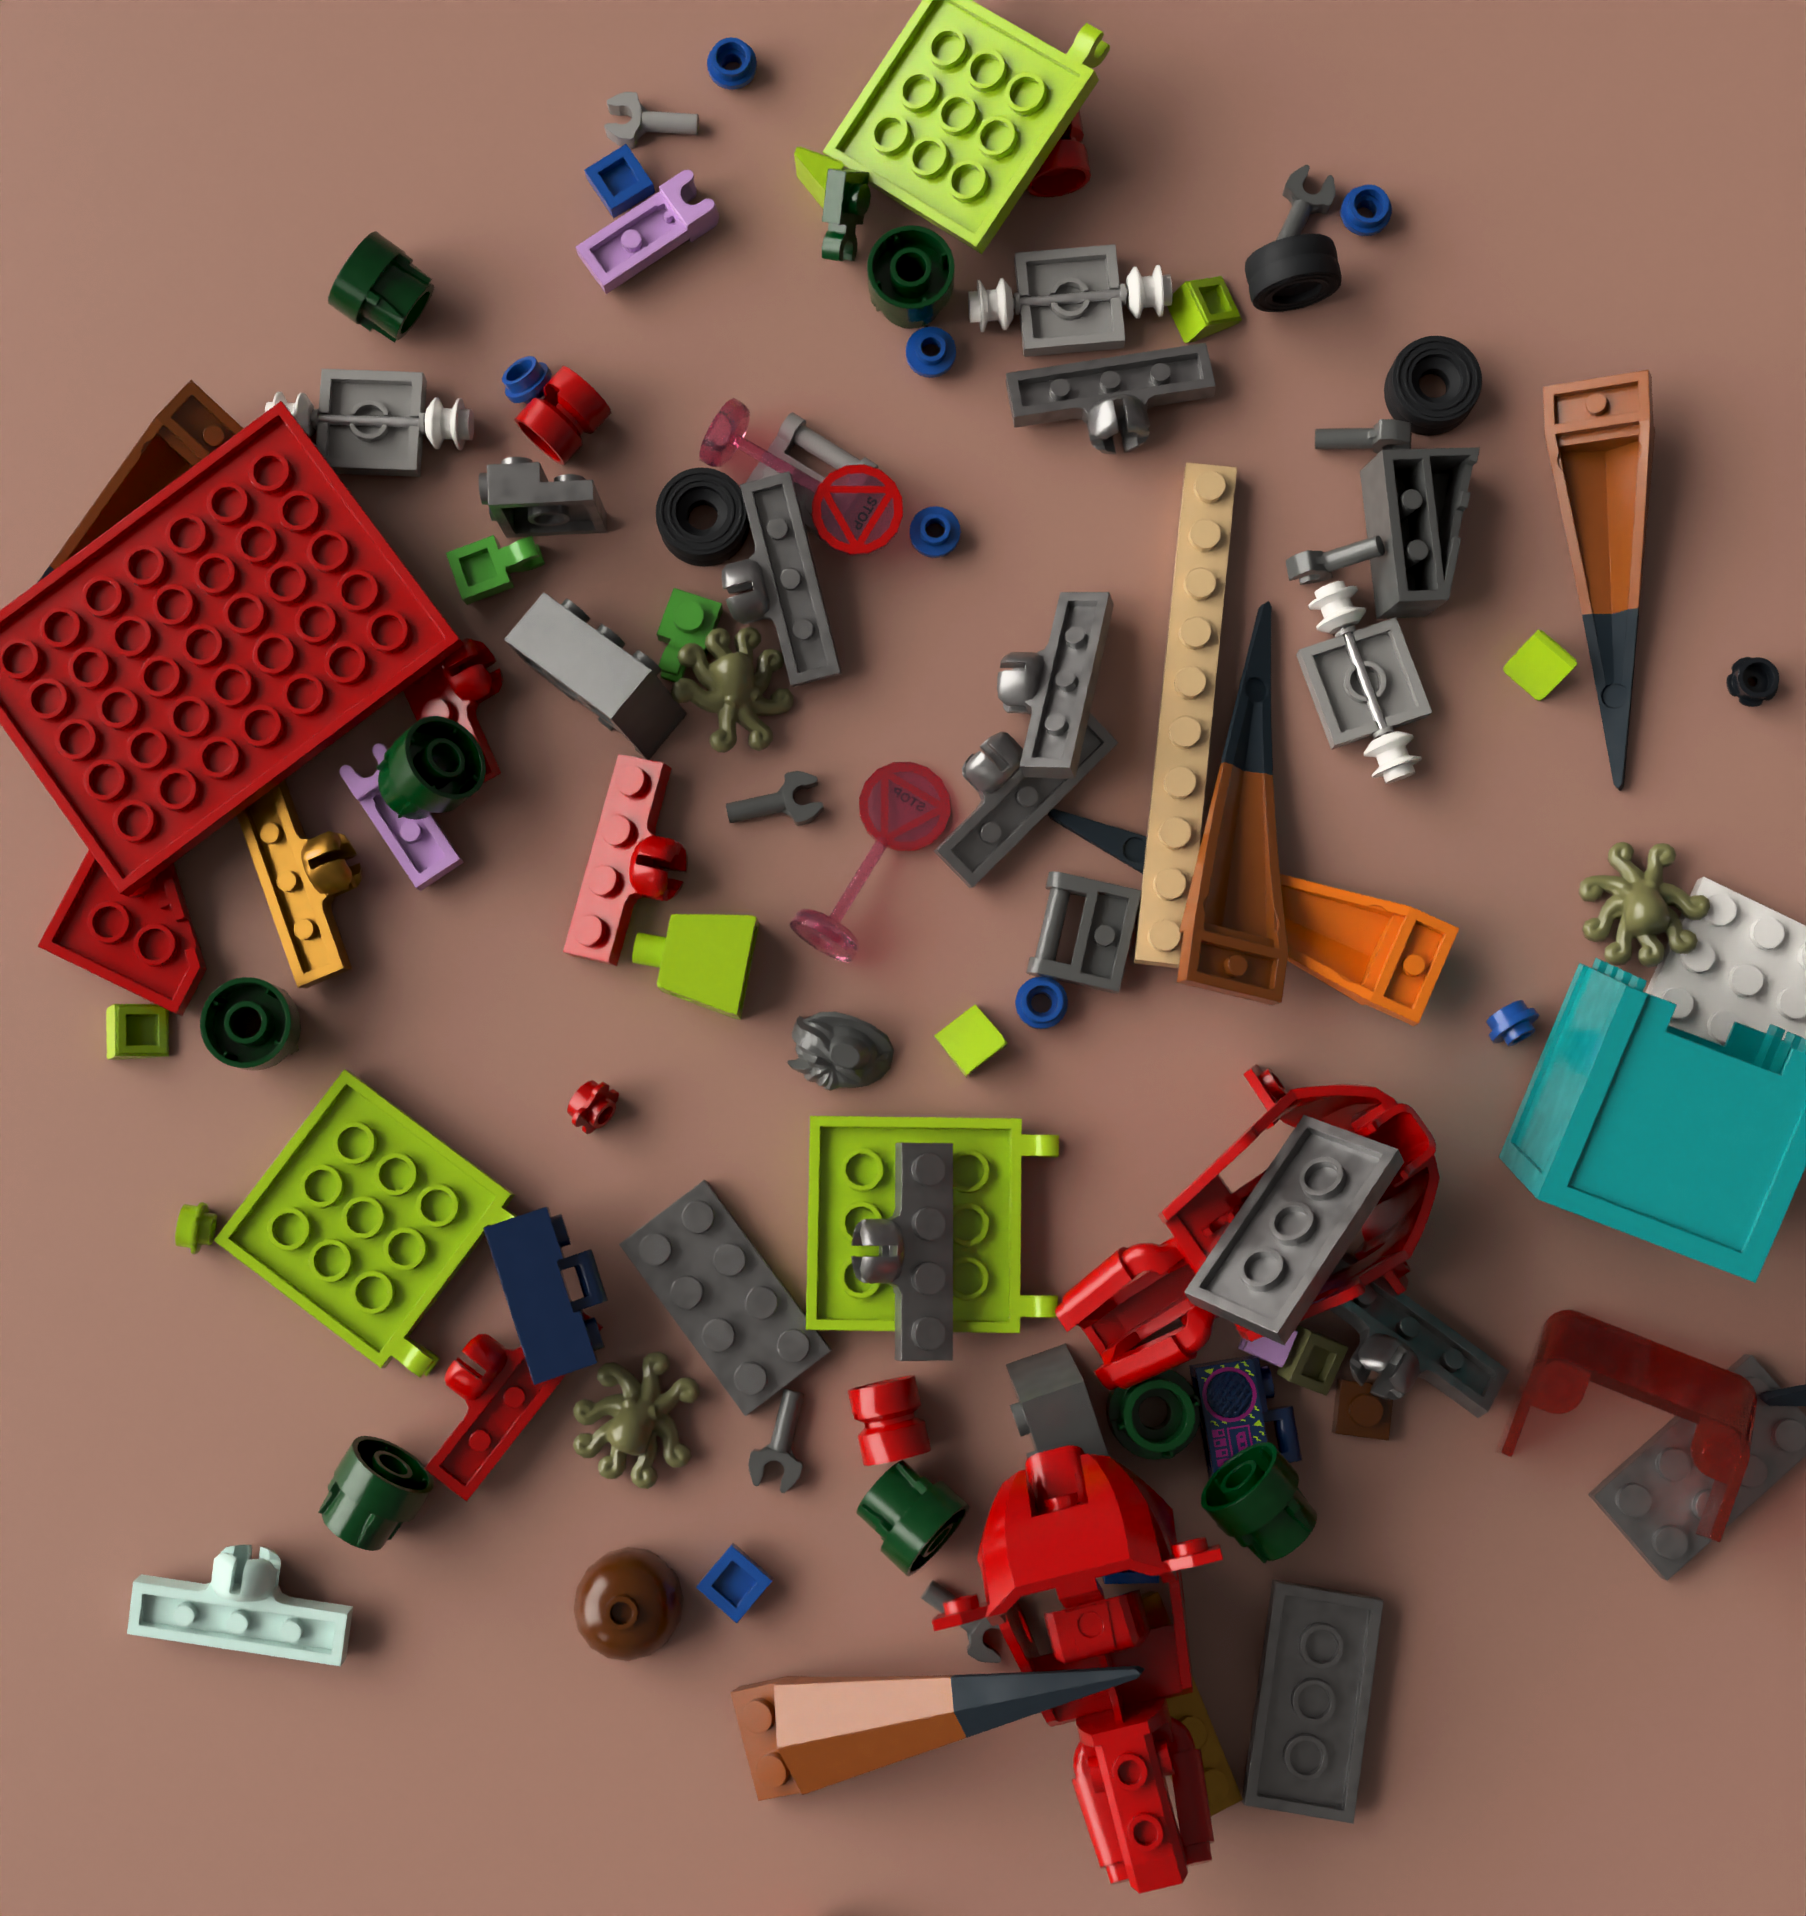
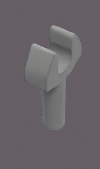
[604,92,699,149]

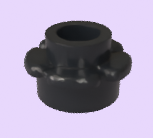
[1726,657,1779,707]

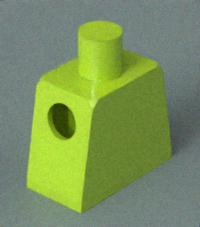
[632,914,760,1020]

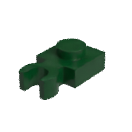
[822,168,871,261]

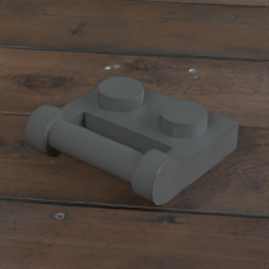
[1026,871,1141,994]

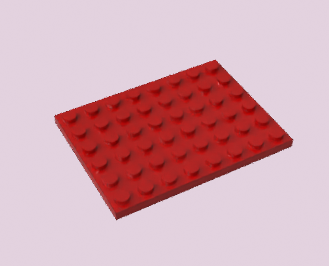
[0,401,464,897]

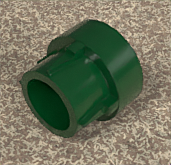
[867,225,955,329]
[328,231,434,343]
[376,716,486,820]
[200,977,301,1071]
[1106,1370,1201,1460]
[318,1436,434,1551]
[1201,1442,1317,1563]
[856,1460,969,1576]

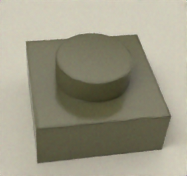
[1276,1325,1349,1396]

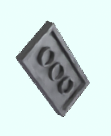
[1184,1115,1404,1345]
[619,1180,831,1416]
[1588,1354,1806,1581]
[1242,1580,1384,1824]

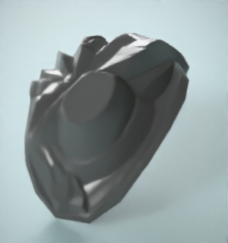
[787,1012,894,1091]

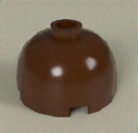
[574,1547,684,1661]

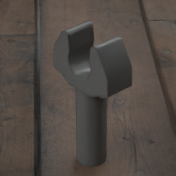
[1276,165,1335,240]
[1315,419,1412,454]
[1285,535,1385,585]
[726,771,824,826]
[748,1389,805,1493]
[921,1580,1001,1663]

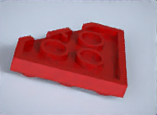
[38,850,207,1016]

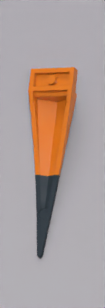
[1047,809,1459,1026]

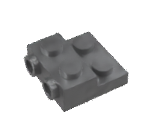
[479,457,607,538]

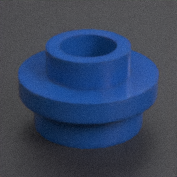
[707,37,757,90]
[1340,185,1392,236]
[906,327,956,378]
[502,356,552,404]
[910,506,961,558]
[1015,977,1068,1029]
[1486,1000,1539,1047]

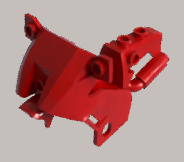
[1055,1064,1440,1390]
[931,1445,1223,1894]

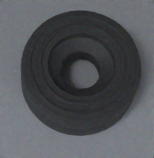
[1245,234,1342,312]
[1384,336,1482,436]
[656,467,750,567]

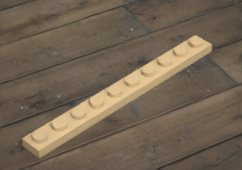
[1134,462,1237,968]

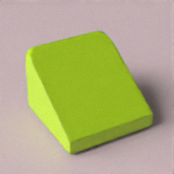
[794,146,844,208]
[1167,276,1242,343]
[1503,629,1578,701]
[106,1004,169,1060]
[934,1004,1008,1077]

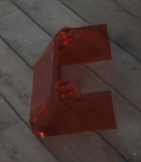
[1495,1310,1757,1542]

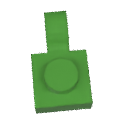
[446,535,545,605]
[657,588,723,683]

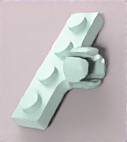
[127,1545,353,1667]

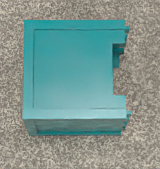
[1499,958,1806,1283]

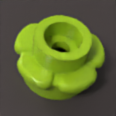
[175,1202,217,1254]

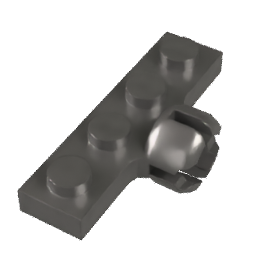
[1006,343,1216,454]
[721,471,842,687]
[997,592,1114,779]
[934,713,1118,888]
[851,1142,953,1361]
[1329,1252,1509,1418]

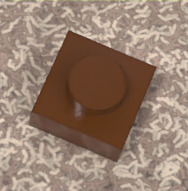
[1332,1379,1393,1441]

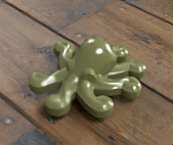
[671,627,793,753]
[1579,842,1710,968]
[573,1352,700,1489]

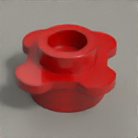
[567,1080,619,1134]

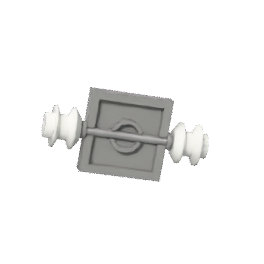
[968,244,1173,357]
[265,369,474,477]
[1296,581,1432,784]

